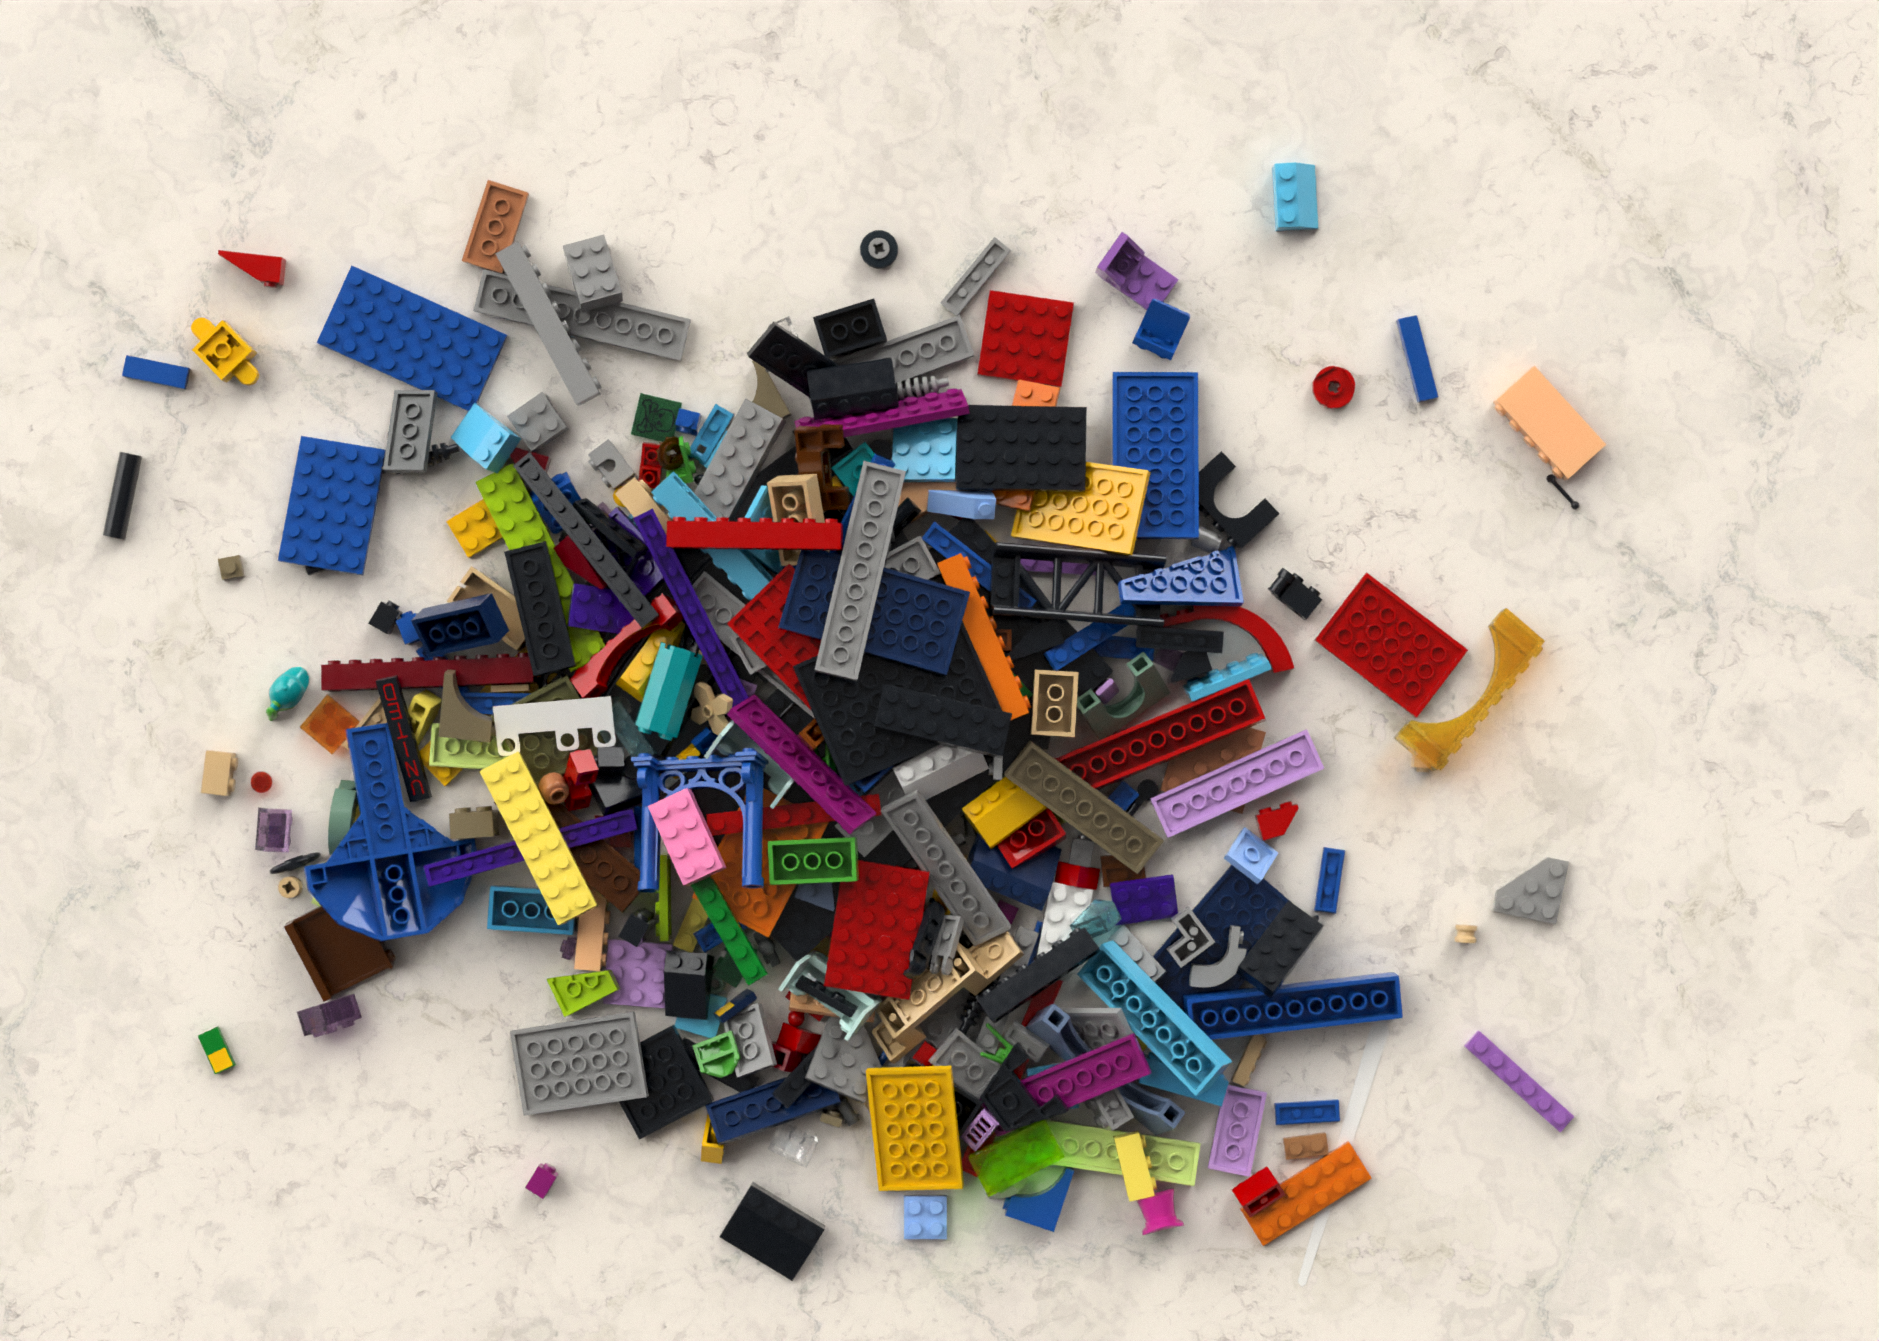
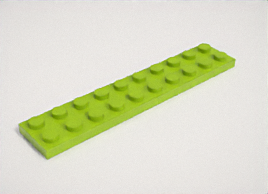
[475,463,606,672]

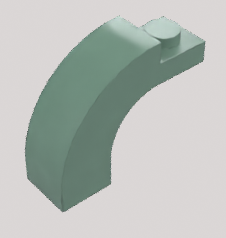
[328,780,358,855]

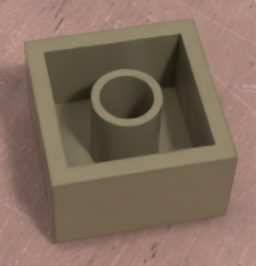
[449,806,499,839]

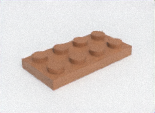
[462,180,529,274]

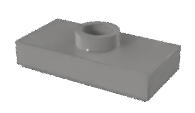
[1003,1020,1050,1063]

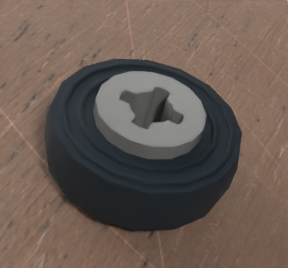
[860,230,898,269]

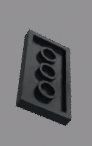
[747,321,839,398]

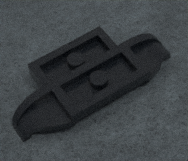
[903,898,945,979]

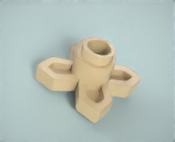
[691,681,733,735]

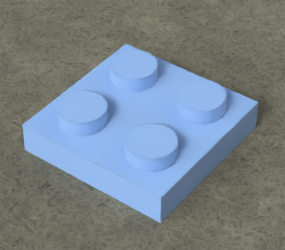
[1224,827,1278,884]
[904,1195,947,1239]

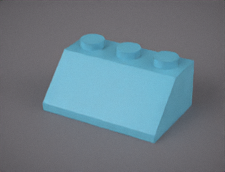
[1272,162,1318,231]

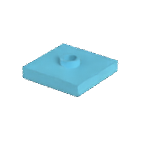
[675,993,727,1038]

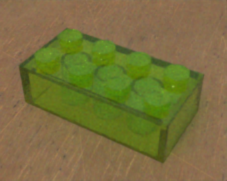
[968,1119,1065,1197]

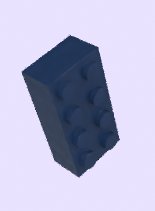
[411,593,509,657]

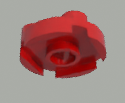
[1312,366,1355,409]

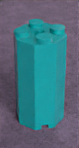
[635,642,703,741]

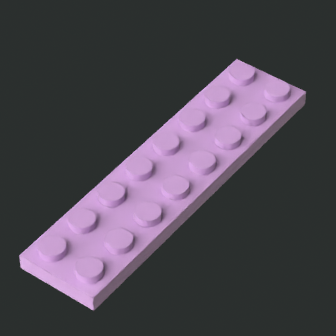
[1150,729,1324,838]

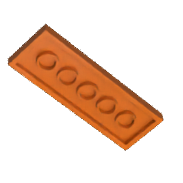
[992,380,1060,512]
[1240,1141,1372,1246]

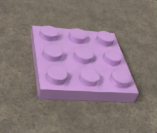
[603,939,673,1008]

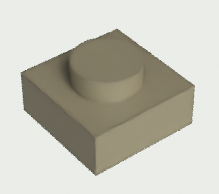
[218,555,244,580]
[820,1109,843,1128]

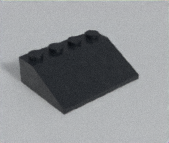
[719,1182,825,1281]

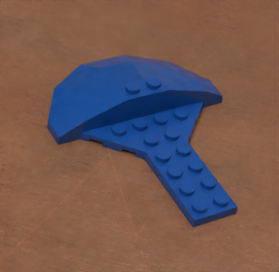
[304,723,477,942]

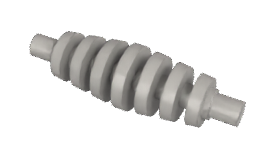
[897,376,949,400]

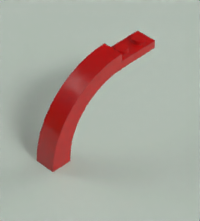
[1160,605,1295,673]

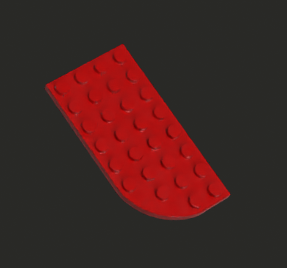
[727,564,821,710]

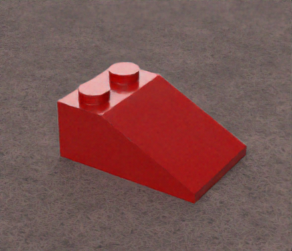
[997,808,1067,869]

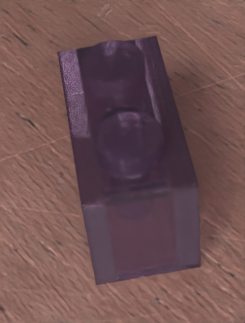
[255,807,292,852]

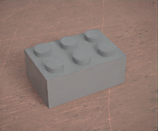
[563,234,623,312]

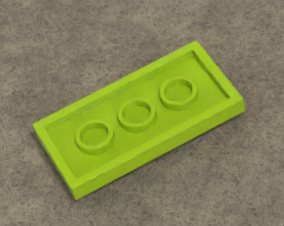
[655,853,672,941]

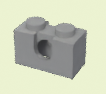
[588,439,636,490]

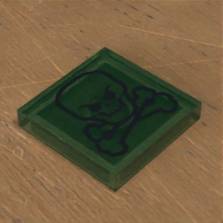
[631,393,682,442]

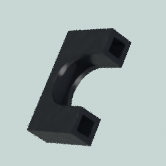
[1199,451,1279,549]

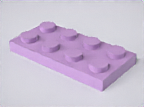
[1208,1084,1267,1177]

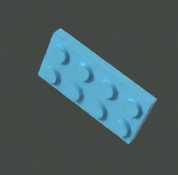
[1182,653,1272,702]

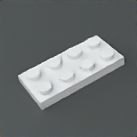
[1036,882,1093,974]

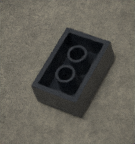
[813,298,887,359]

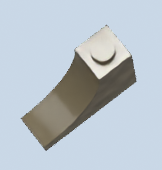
[752,361,791,419]
[439,669,496,743]

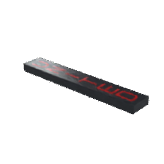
[376,675,432,802]

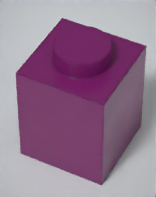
[525,1163,559,1199]

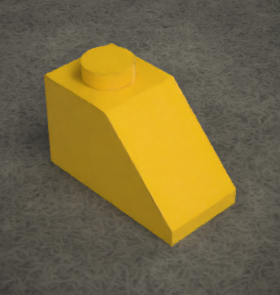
[701,1113,725,1164]

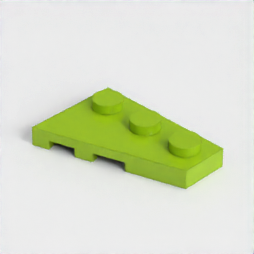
[547,970,620,1017]

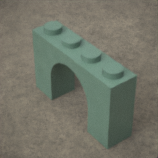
[1077,652,1171,740]

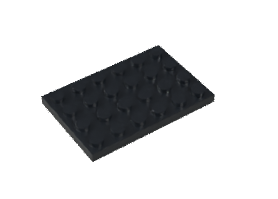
[956,405,1087,492]

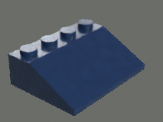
[967,834,1062,911]

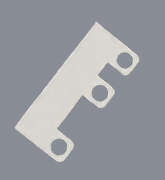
[493,696,616,756]

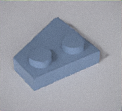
[795,882,835,911]

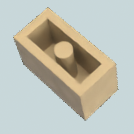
[201,750,238,796]

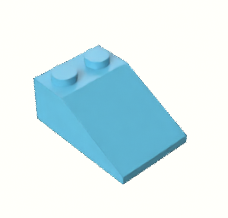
[451,403,522,473]

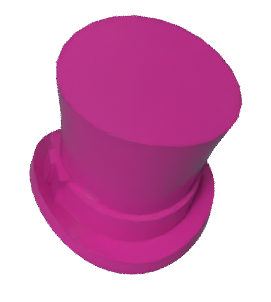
[1136,1189,1184,1235]

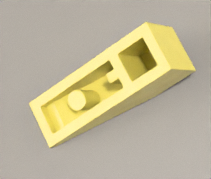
[393,689,442,750]

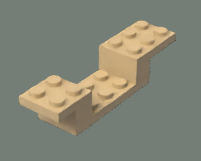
[871,931,1024,1064]

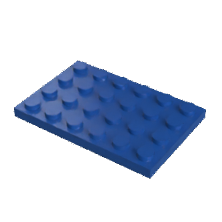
[278,436,386,576]

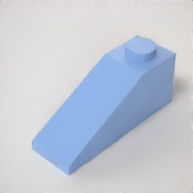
[927,490,996,519]

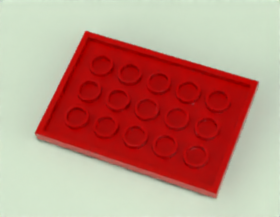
[1314,572,1468,718]
[824,860,930,1000]

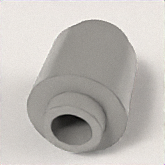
[1189,526,1222,553]

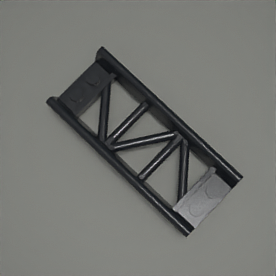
[990,542,1166,627]

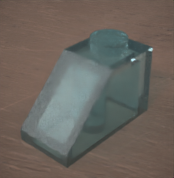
[1070,899,1122,938]

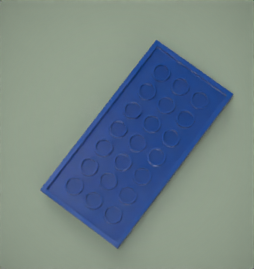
[317,265,508,411]
[1112,372,1199,540]

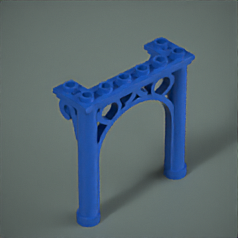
[631,748,769,893]

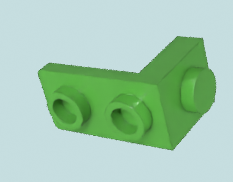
[666,436,696,484]

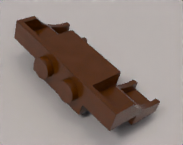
[794,424,850,511]

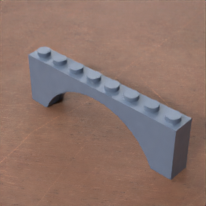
[1026,1004,1186,1135]

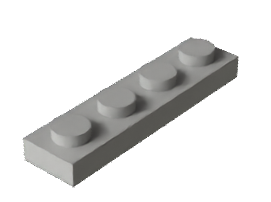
[940,237,1011,316]

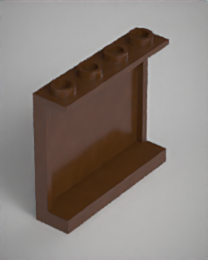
[284,906,396,1002]

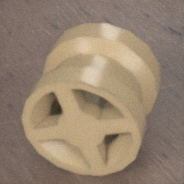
[278,876,302,898]
[1455,924,1477,943]

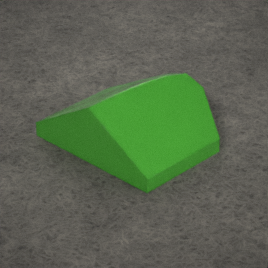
[693,1031,741,1078]

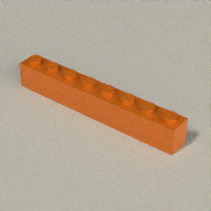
[937,553,1031,721]

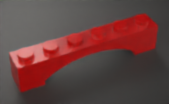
[570,594,684,698]

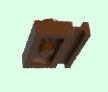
[1100,855,1146,887]

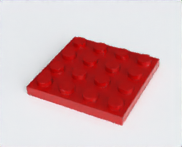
[977,290,1074,387]

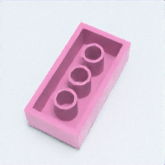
[648,788,726,887]

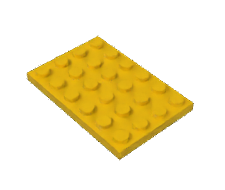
[1011,462,1150,556]
[866,1066,964,1191]

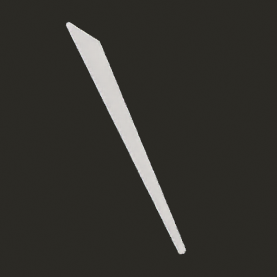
[1298,1020,1389,1286]

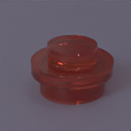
[251,771,272,793]

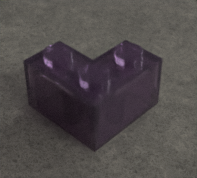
[297,994,362,1038]

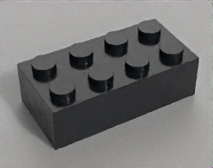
[1236,900,1324,998]

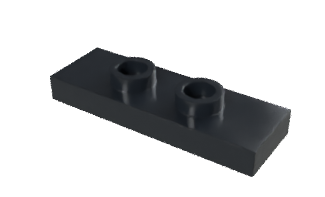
[795,975,858,1017]

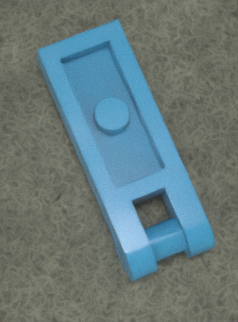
[688,404,734,466]

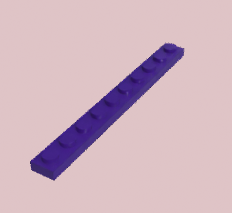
[633,508,749,708]
[424,809,638,887]

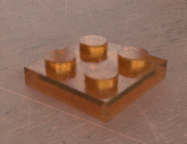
[300,694,360,755]

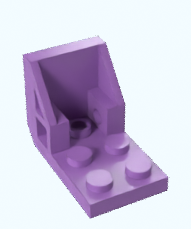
[1095,232,1179,310]

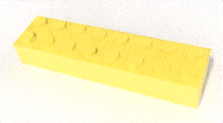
[479,752,598,926]

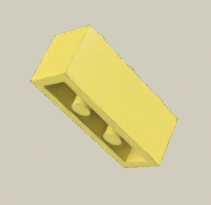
[1113,1130,1157,1202]

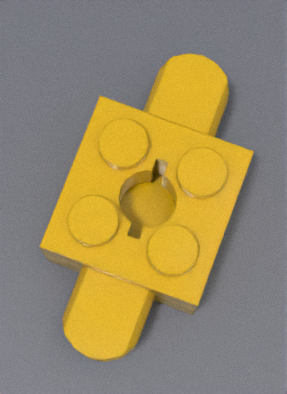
[191,317,259,386]

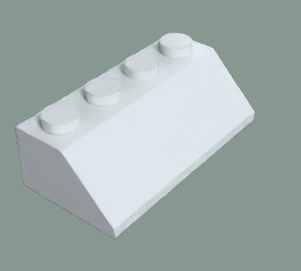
[892,745,989,800]

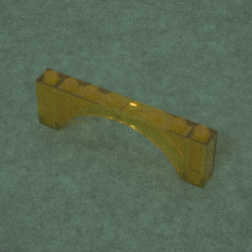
[1394,608,1545,771]

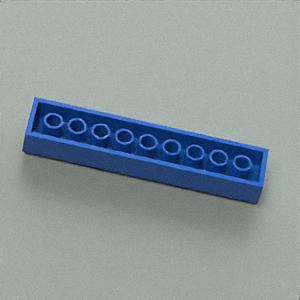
[1183,972,1403,1040]

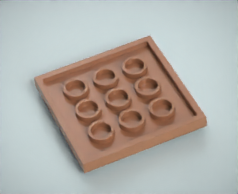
[1160,728,1266,814]

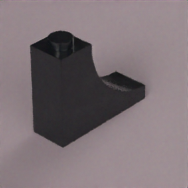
[588,776,663,816]

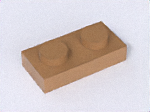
[1283,1132,1329,1160]

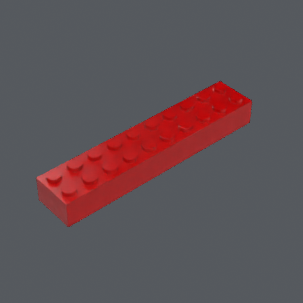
[1055,679,1266,790]

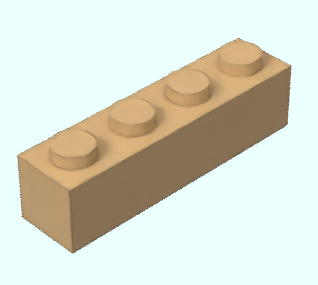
[1231,1034,1267,1086]

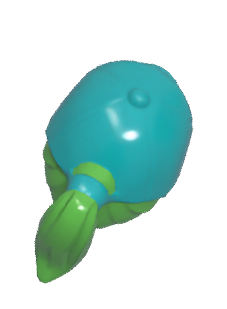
[266,667,309,721]

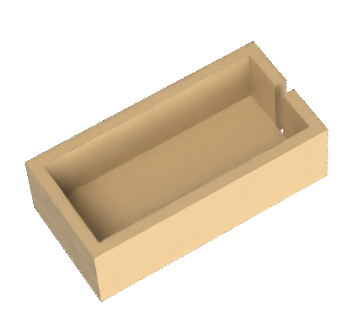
[447,566,526,651]

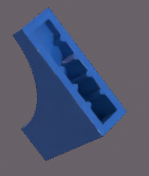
[1002,1166,1074,1232]

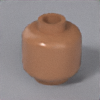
[538,773,569,805]

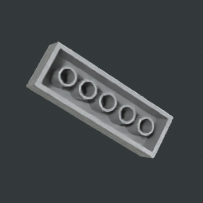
[694,398,786,521]

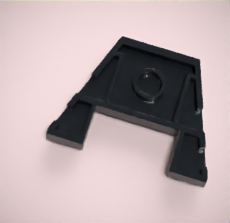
[980,1042,1069,1132]

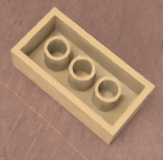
[767,474,830,566]

